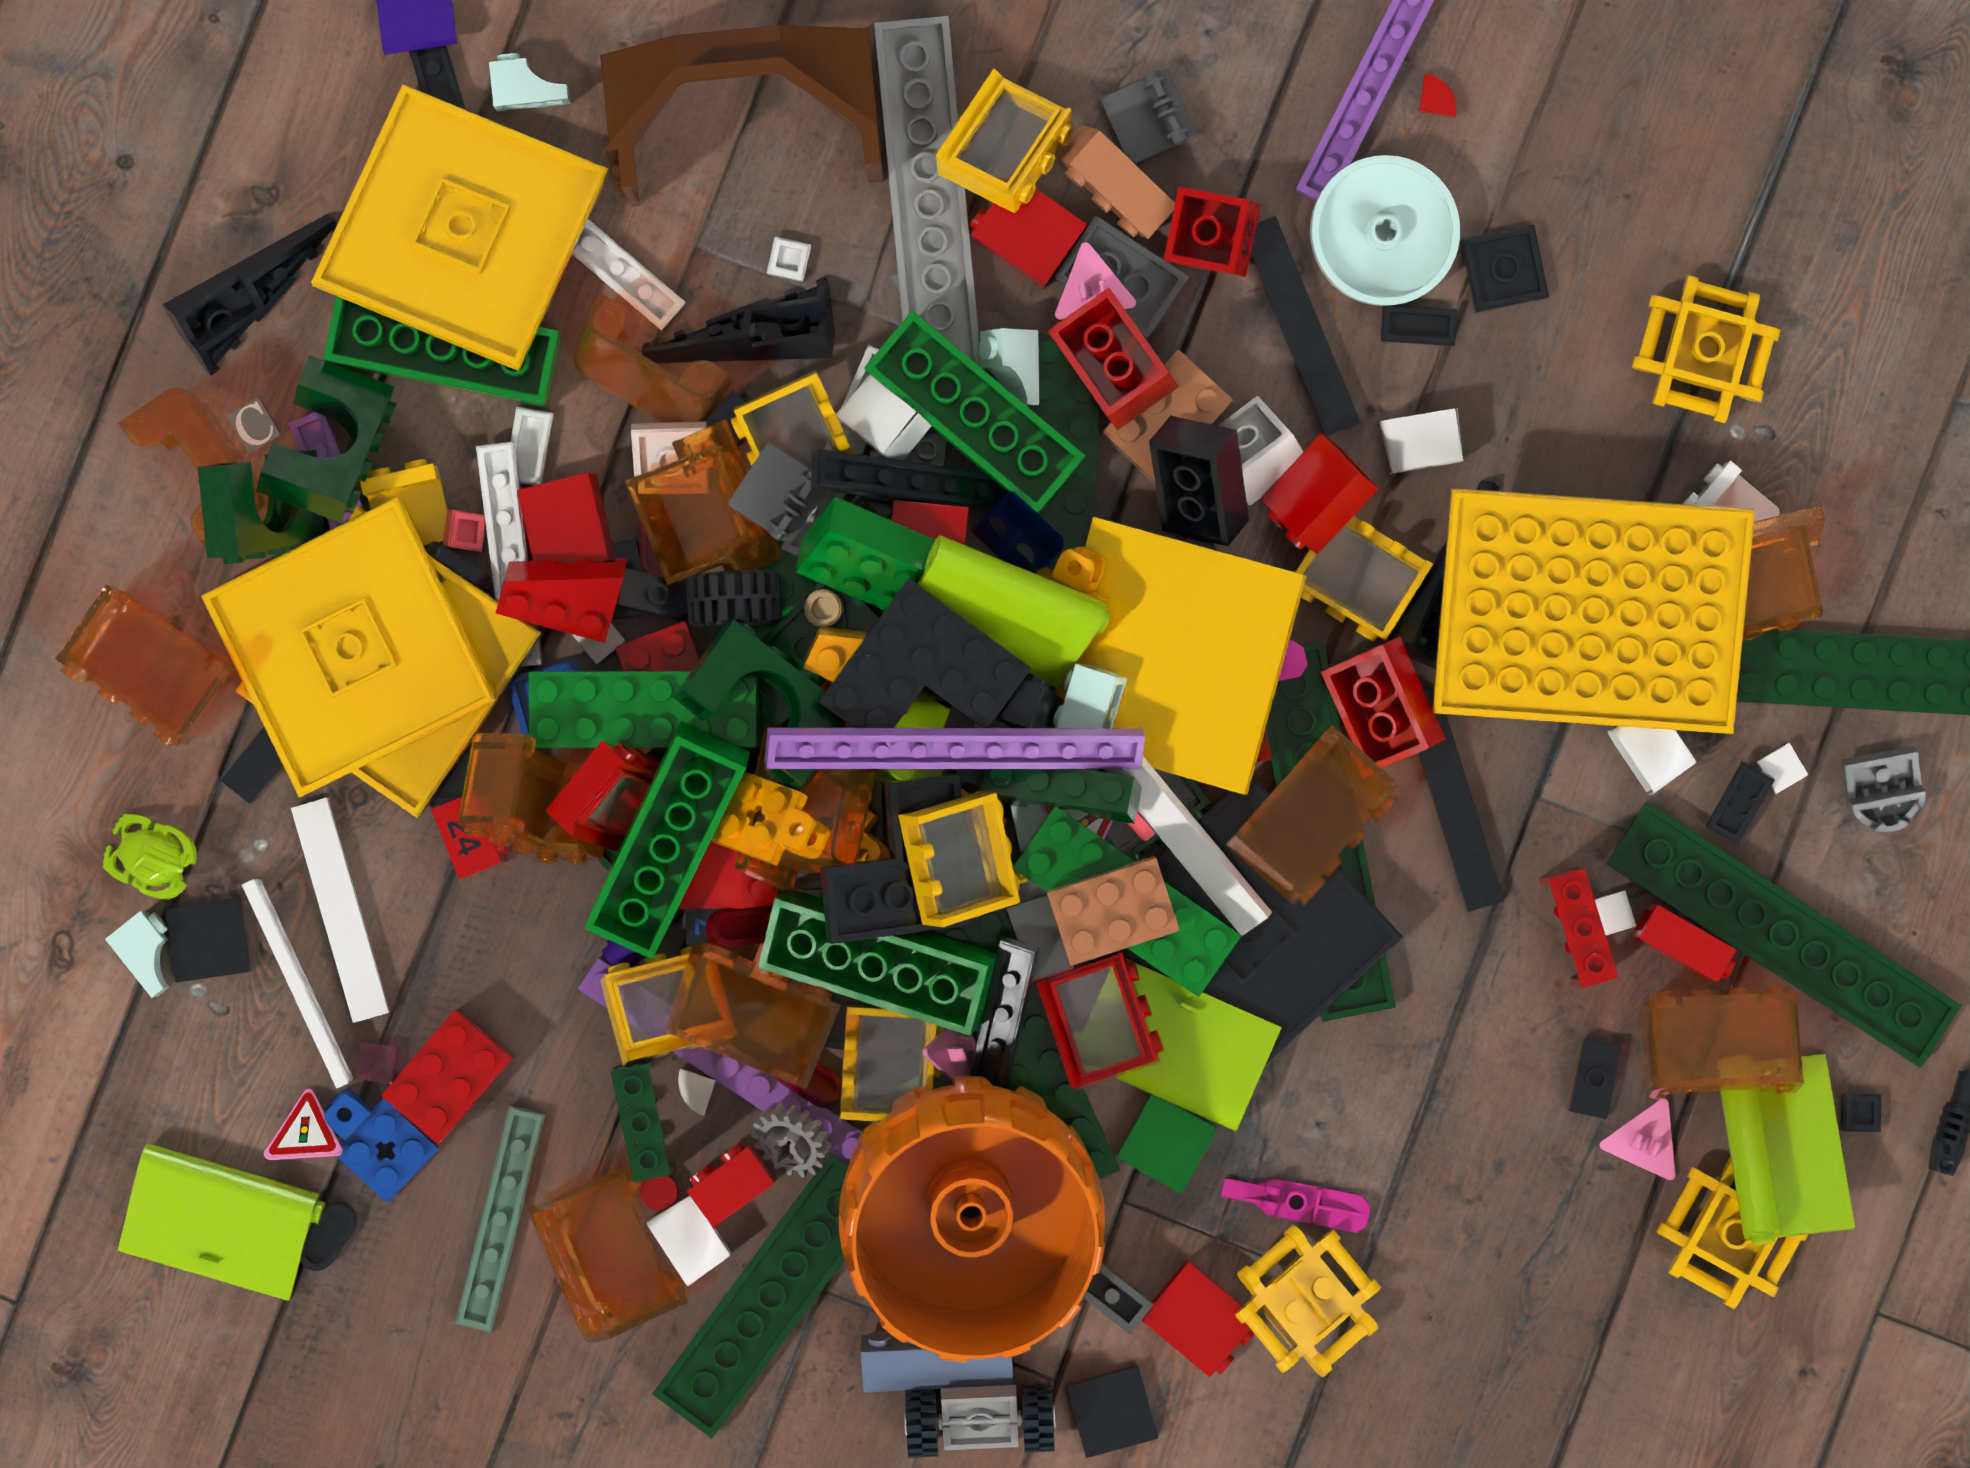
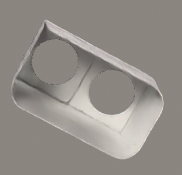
[836,375,931,461]
[1379,408,1463,474]
[1607,726,1697,795]
[646,1195,732,1286]

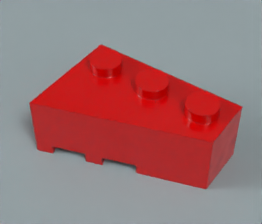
[495,558,627,643]

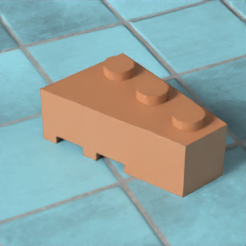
[1055,124,1175,239]

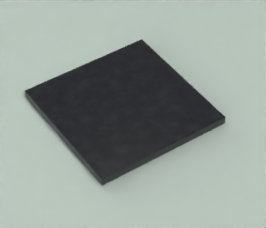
[1112,776,1404,1064]

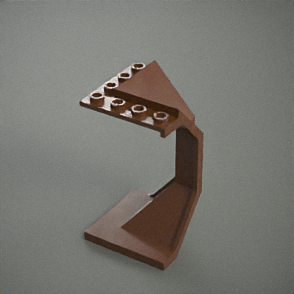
[600,25,883,207]

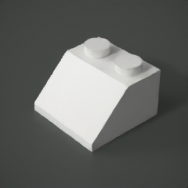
[1217,396,1303,506]

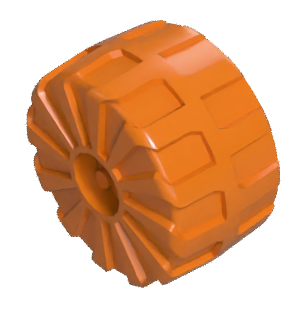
[838,1076,1105,1363]

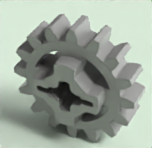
[751,1103,832,1177]

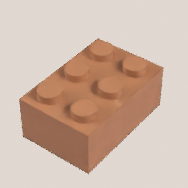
[1101,350,1233,484]
[1046,856,1180,966]

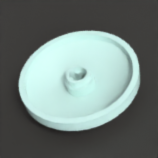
[1310,155,1460,306]

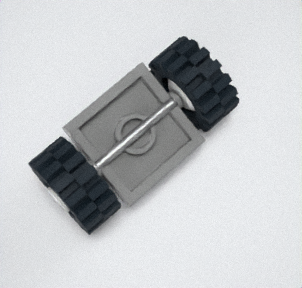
[904,1383,1055,1458]

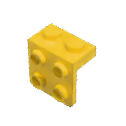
[360,459,448,546]

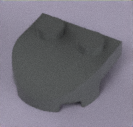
[1841,746,1926,832]

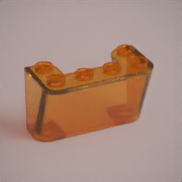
[665,941,841,1089]

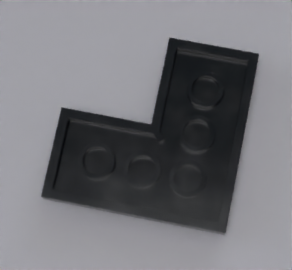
[818,578,1031,728]
[820,774,972,944]

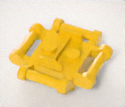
[1632,275,1781,423]
[1656,1157,1809,1309]
[1234,1225,1381,1377]

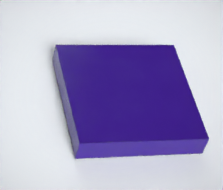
[376,0,458,55]

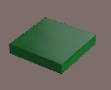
[1116,1094,1218,1194]

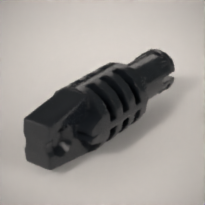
[1928,1071,1970,1176]

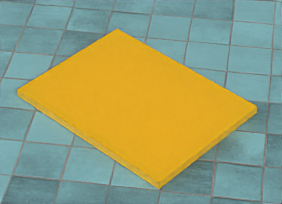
[1432,488,1755,734]

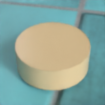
[804,589,844,627]

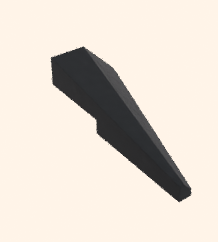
[163,213,337,375]
[641,277,835,364]
[1389,480,1500,670]

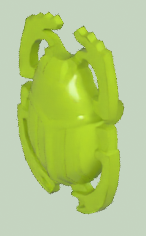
[103,814,197,899]

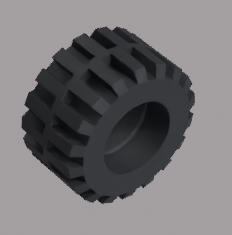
[686,570,783,627]

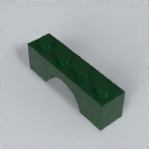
[981,769,1142,824]

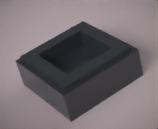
[1841,1093,1881,1132]

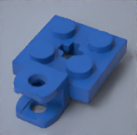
[324,1089,439,1203]

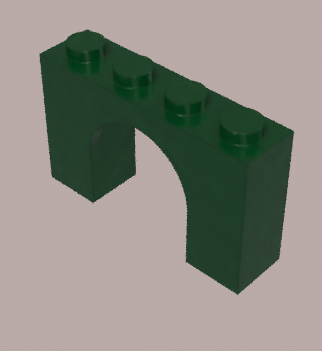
[256,355,397,523]
[198,449,325,564]
[672,620,847,789]

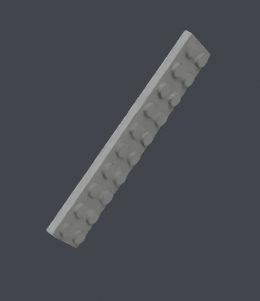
[874,16,981,367]

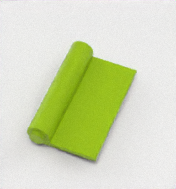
[917,535,1110,690]
[1073,959,1282,1131]
[1716,1054,1855,1245]
[118,1143,325,1301]

